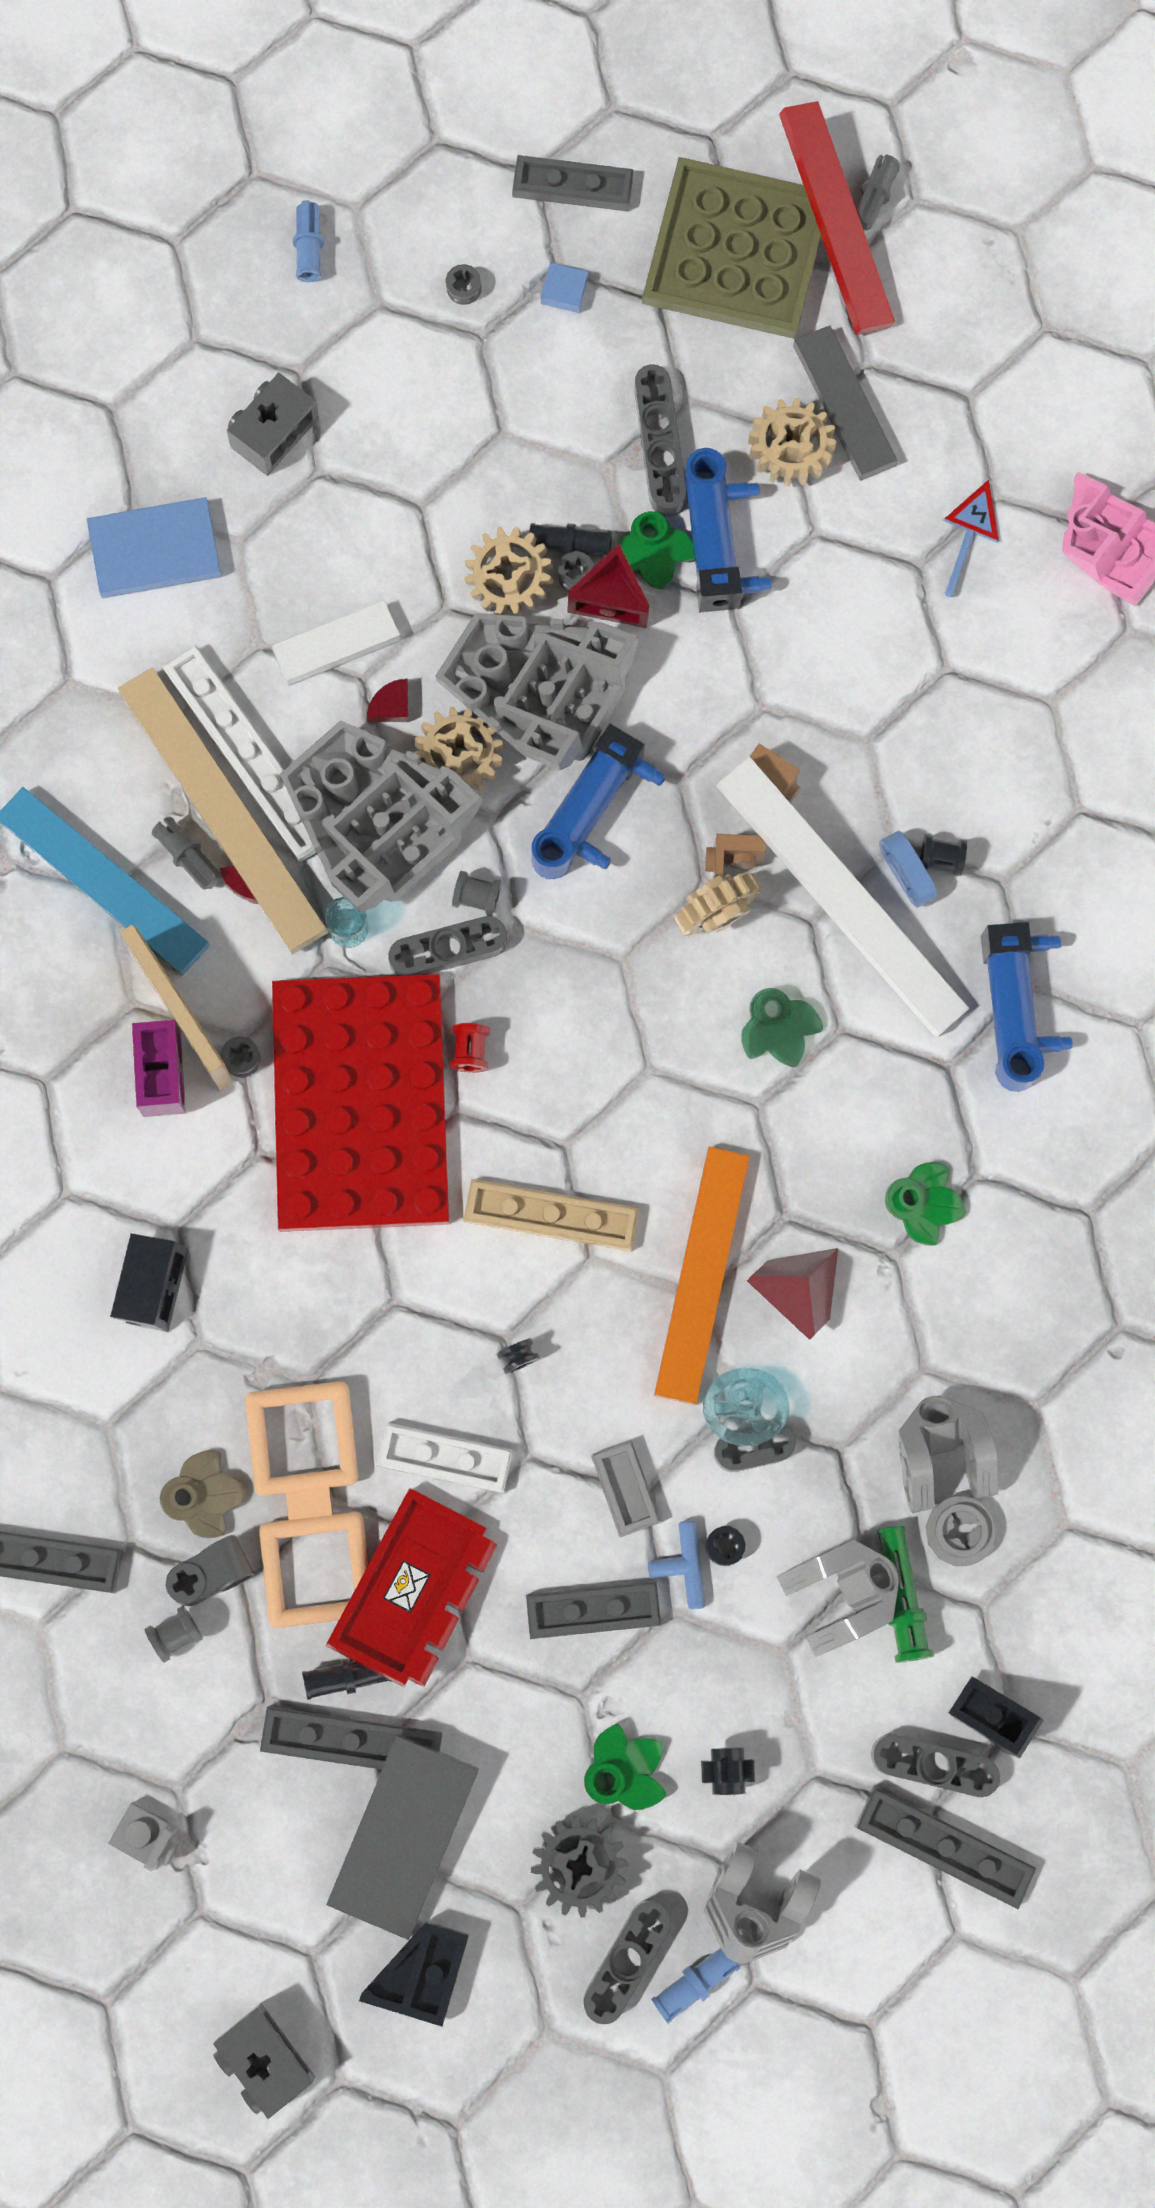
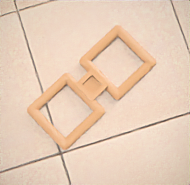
[245,1381,369,1628]

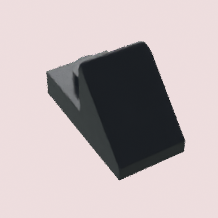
[948,1676,1044,1758]

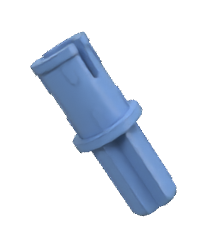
[293,200,324,282]

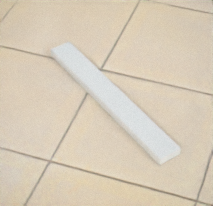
[716,757,969,1037]

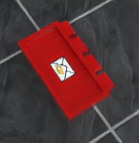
[326,1487,498,1687]

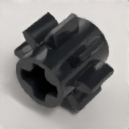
[701,1748,755,1795]

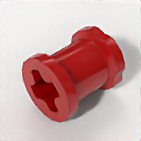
[450,1023,490,1073]

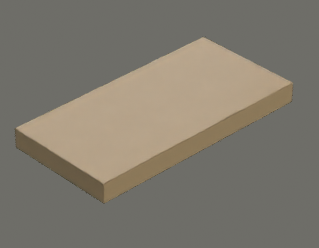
[120,925,232,1091]

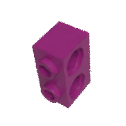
[132,1020,186,1117]

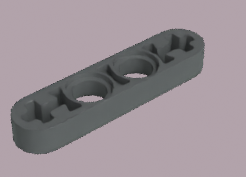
[634,364,686,517]

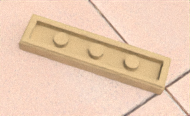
[463,1179,639,1252]

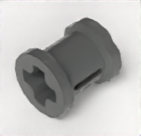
[452,870,502,916]
[144,1605,203,1663]

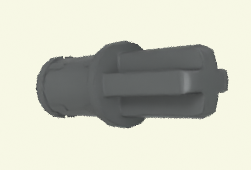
[856,154,900,230]
[152,816,222,890]

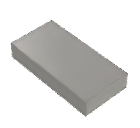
[591,1440,661,1538]

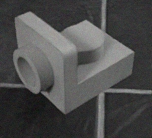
[108,1802,180,1872]

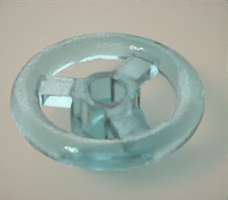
[703,1368,789,1446]

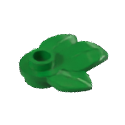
[618,511,694,590]
[885,1162,966,1246]
[584,1724,666,1810]

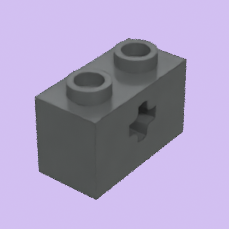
[227,372,319,476]
[213,2003,316,2119]

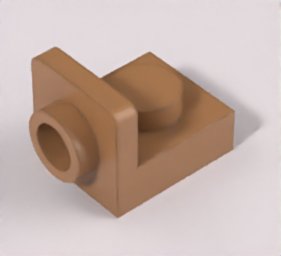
[705,833,766,879]

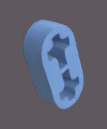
[879,830,937,908]

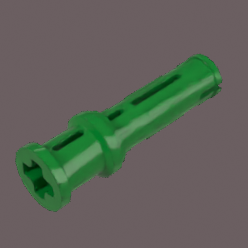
[877,1526,934,1663]

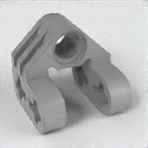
[898,1395,998,1513]
[777,1539,899,1657]
[704,1841,821,1964]

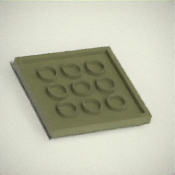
[642,157,821,339]

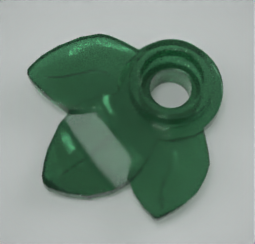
[741,988,823,1067]

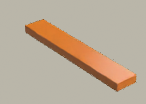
[654,1146,750,1406]

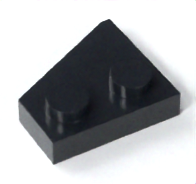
[359,1921,469,2027]

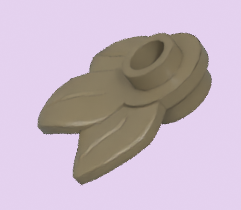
[159,1450,248,1538]

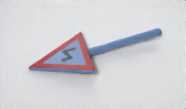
[943,479,999,598]

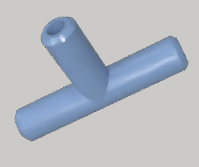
[648,1520,705,1610]

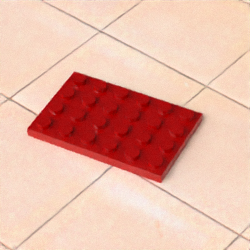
[272,974,449,1232]

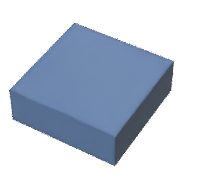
[541,262,589,313]

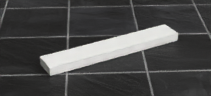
[162,644,316,863]

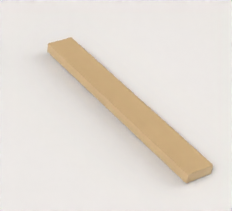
[118,667,328,955]

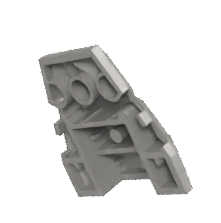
[435,613,639,770]
[279,720,483,912]

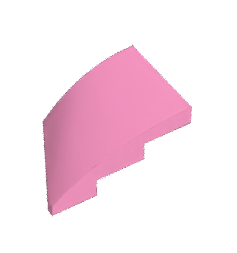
[1062,472,1155,606]

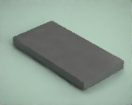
[326,1734,479,1940]

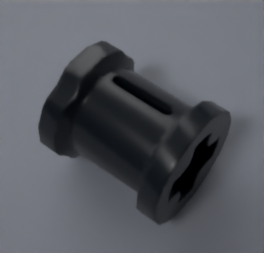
[920,834,967,876]

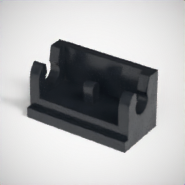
[110,1233,189,1332]

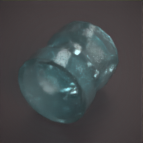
[325,897,369,948]

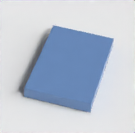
[86,497,222,598]

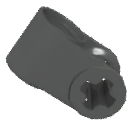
[165,1535,255,1606]

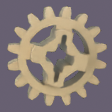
[748,398,836,487]
[464,527,553,616]
[415,707,503,792]
[674,871,763,937]

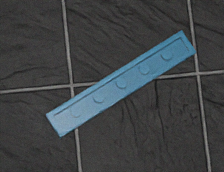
[0,787,210,976]

